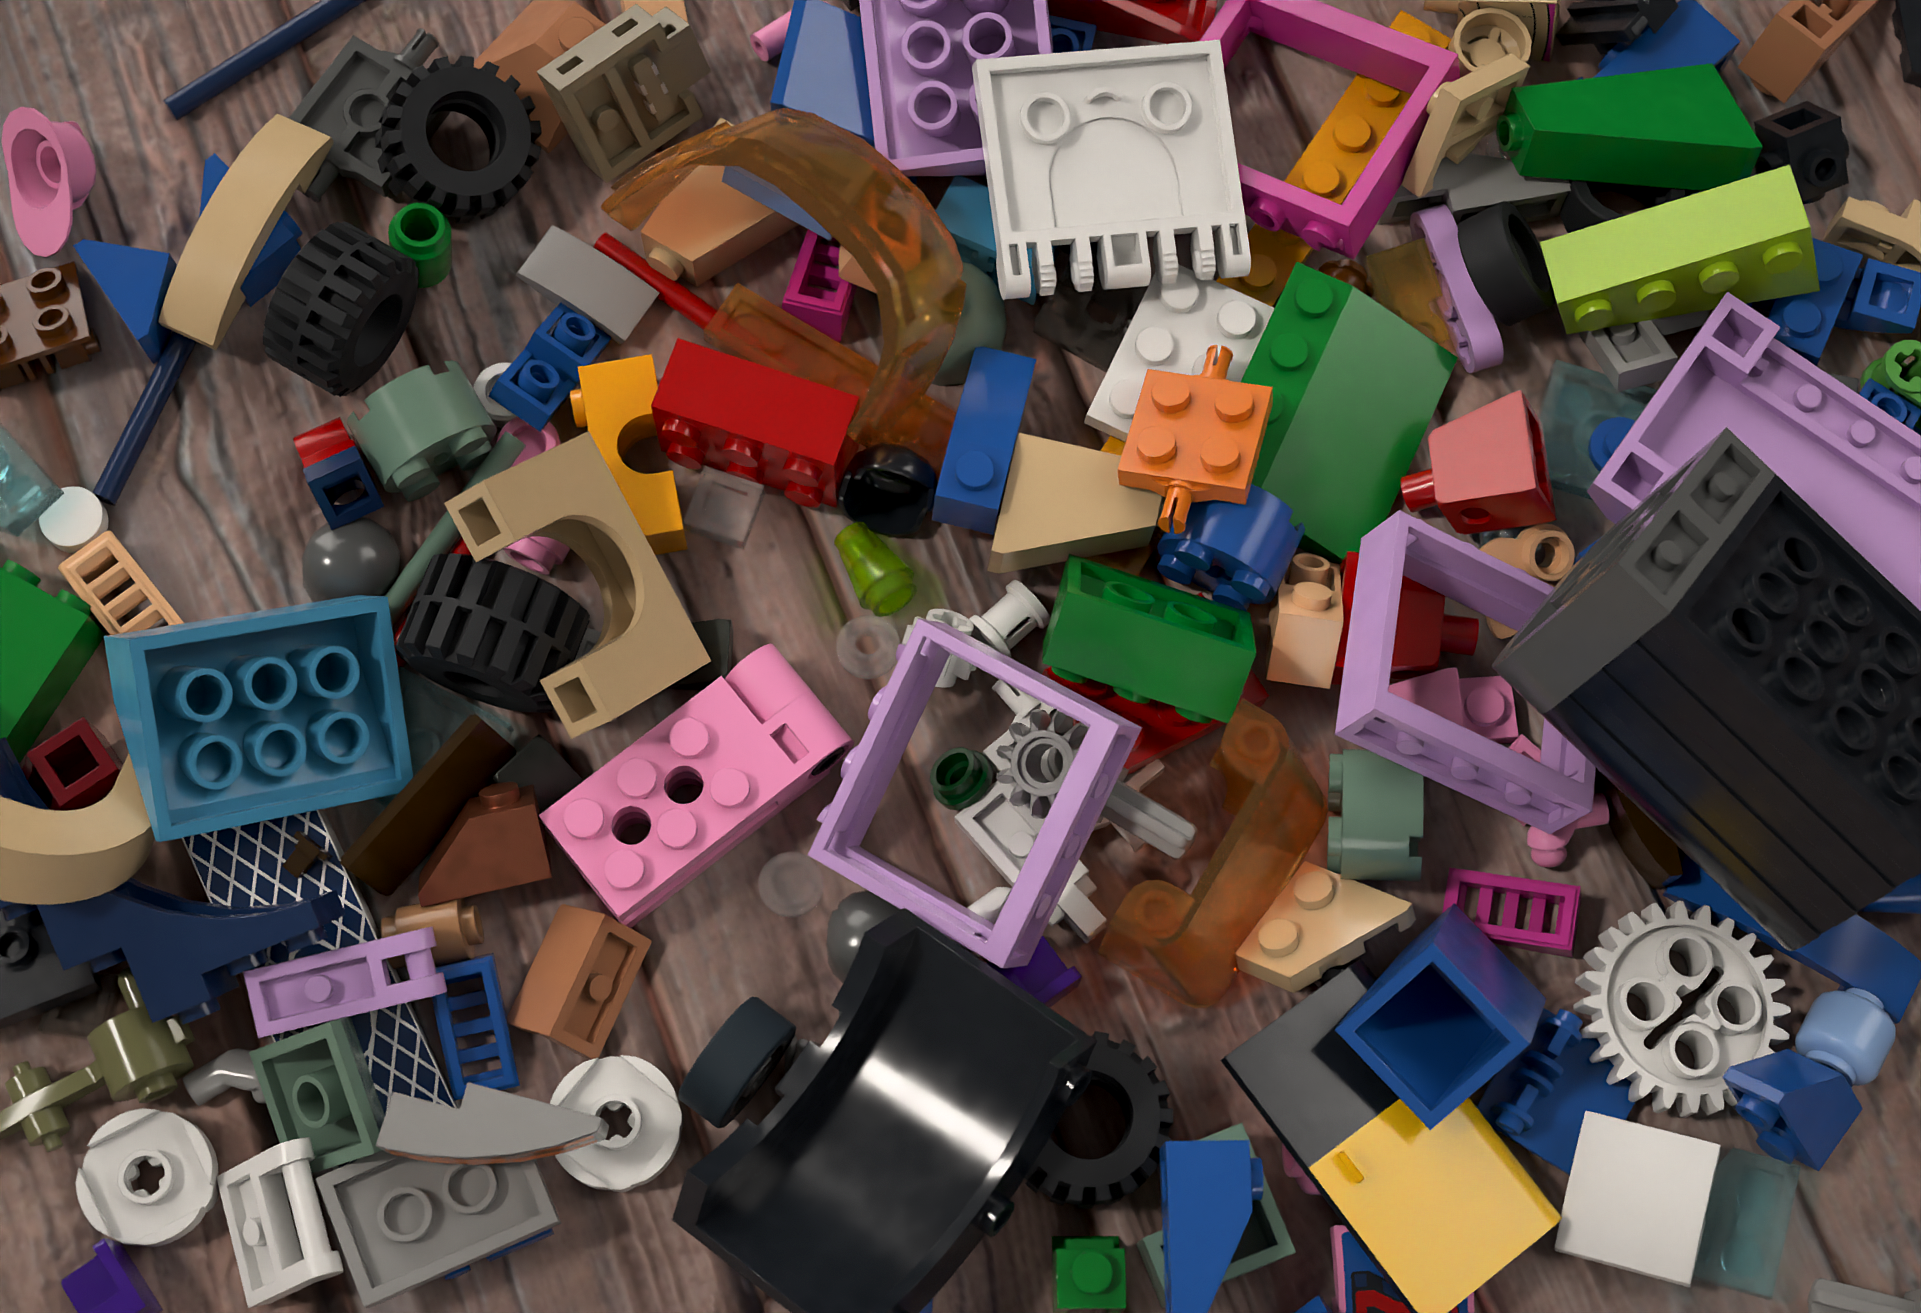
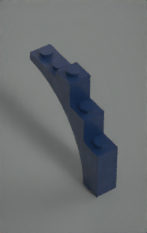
[0,737,346,1025]

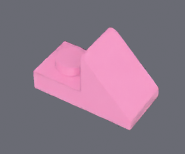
[1388,667,1519,744]

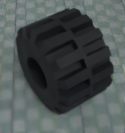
[395,553,590,713]

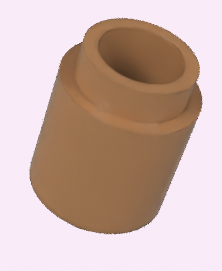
[381,898,484,970]

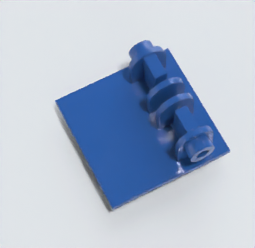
[1476,1008,1636,1176]

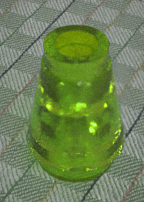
[834,522,917,617]

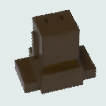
[282,831,333,878]

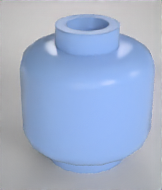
[1795,988,1896,1087]

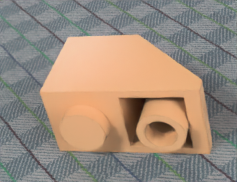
[1266,553,1344,689]

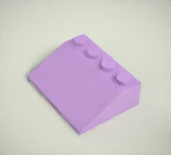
[859,0,1054,177]

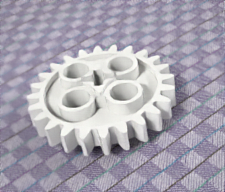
[1573,901,1791,1118]

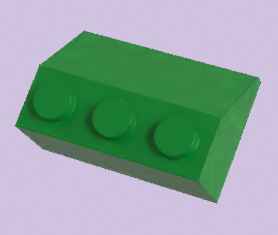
[1042,554,1257,724]

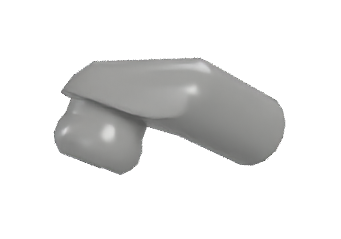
[182,1048,266,1106]

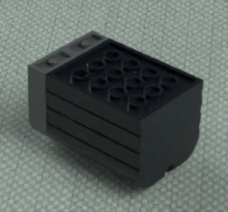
[1491,427,1921,951]

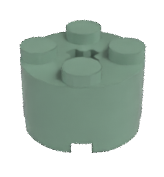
[347,360,497,502]
[1327,749,1424,882]

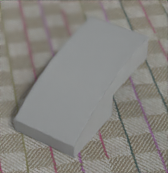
[516,225,659,345]

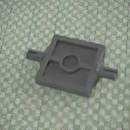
[289,28,451,202]

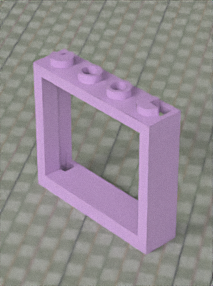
[1335,510,1596,834]
[808,618,1142,968]

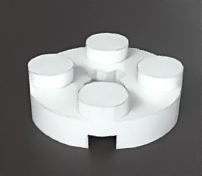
[550,1055,684,1192]
[76,1108,219,1247]

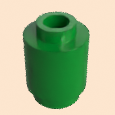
[388,203,452,288]

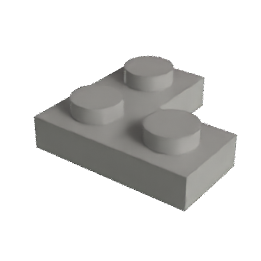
[1578,310,1709,392]

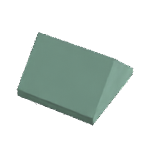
[249,1016,385,1173]

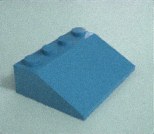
[104,595,413,842]

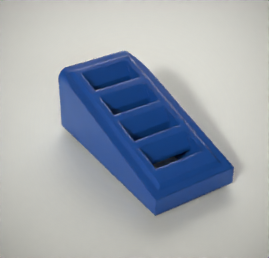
[431,953,520,1101]

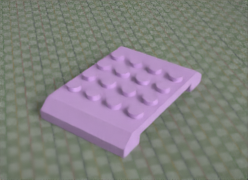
[1587,292,1921,611]

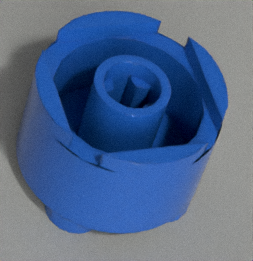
[1157,484,1305,611]

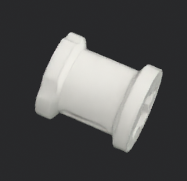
[969,580,1050,658]

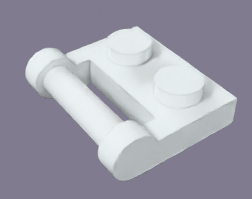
[216,1137,344,1308]

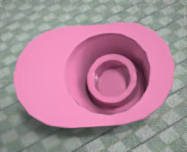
[1,107,96,257]

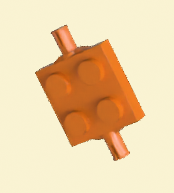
[1118,345,1273,534]

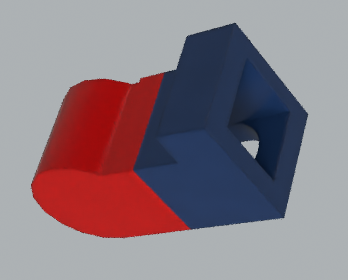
[293,417,385,530]

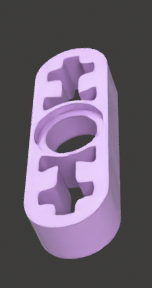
[1410,204,1503,373]

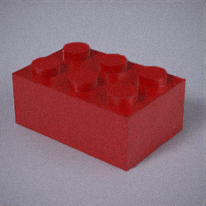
[651,338,861,508]

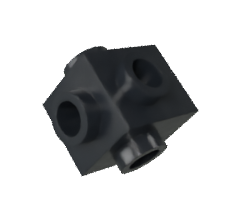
[1754,101,1849,204]

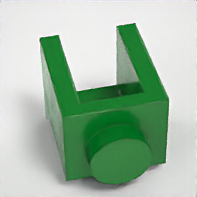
[1052,1236,1126,1313]

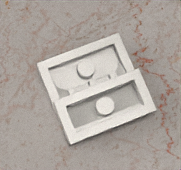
[1555,1111,1721,1287]

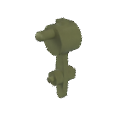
[0,967,195,1152]

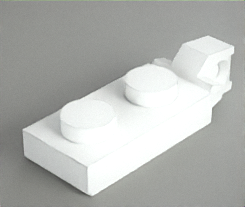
[954,781,1107,944]

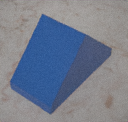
[73,239,177,364]

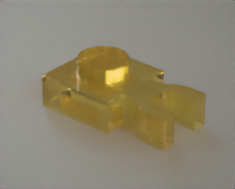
[1363,238,1449,344]

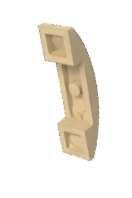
[158,114,334,350]

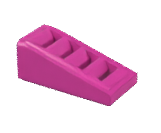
[782,224,857,343]
[1442,867,1582,958]

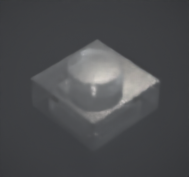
[683,466,765,550]

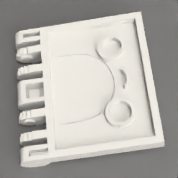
[972,40,1251,300]

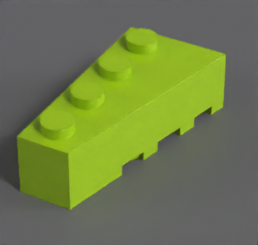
[1540,165,1820,334]

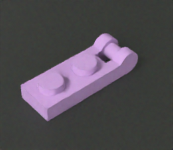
[243,926,447,1038]

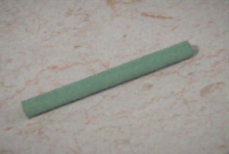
[384,431,526,628]

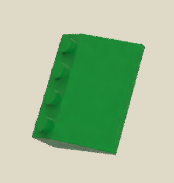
[1241,262,1458,565]

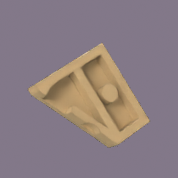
[1401,53,1530,198]
[1234,861,1416,993]

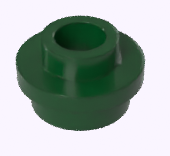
[930,747,993,810]

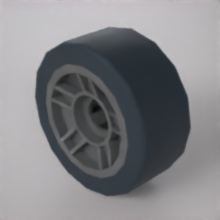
[678,997,796,1129]

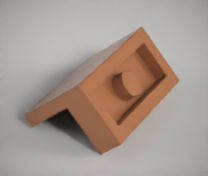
[507,904,652,1060]

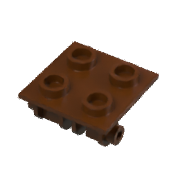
[0,261,102,391]

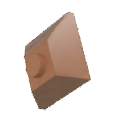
[474,0,606,154]

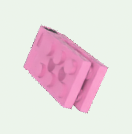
[538,644,854,928]

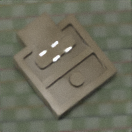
[537,4,711,183]

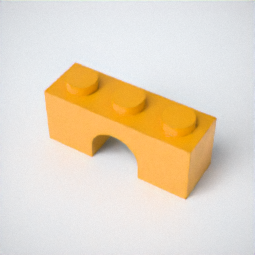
[570,354,688,555]

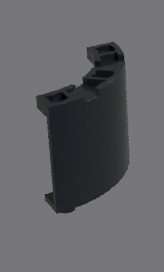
[672,908,1097,1313]

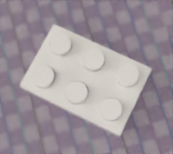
[1084,265,1275,442]

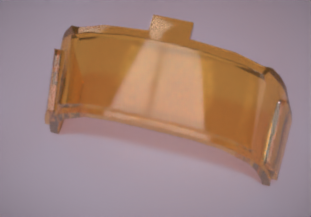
[601,108,967,448]

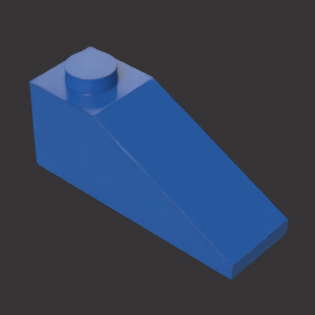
[932,346,1036,535]
[1159,1140,1264,1313]

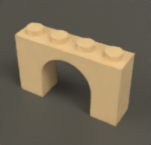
[444,431,711,739]

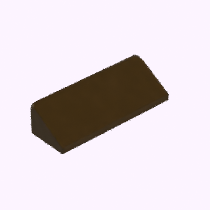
[340,714,517,896]

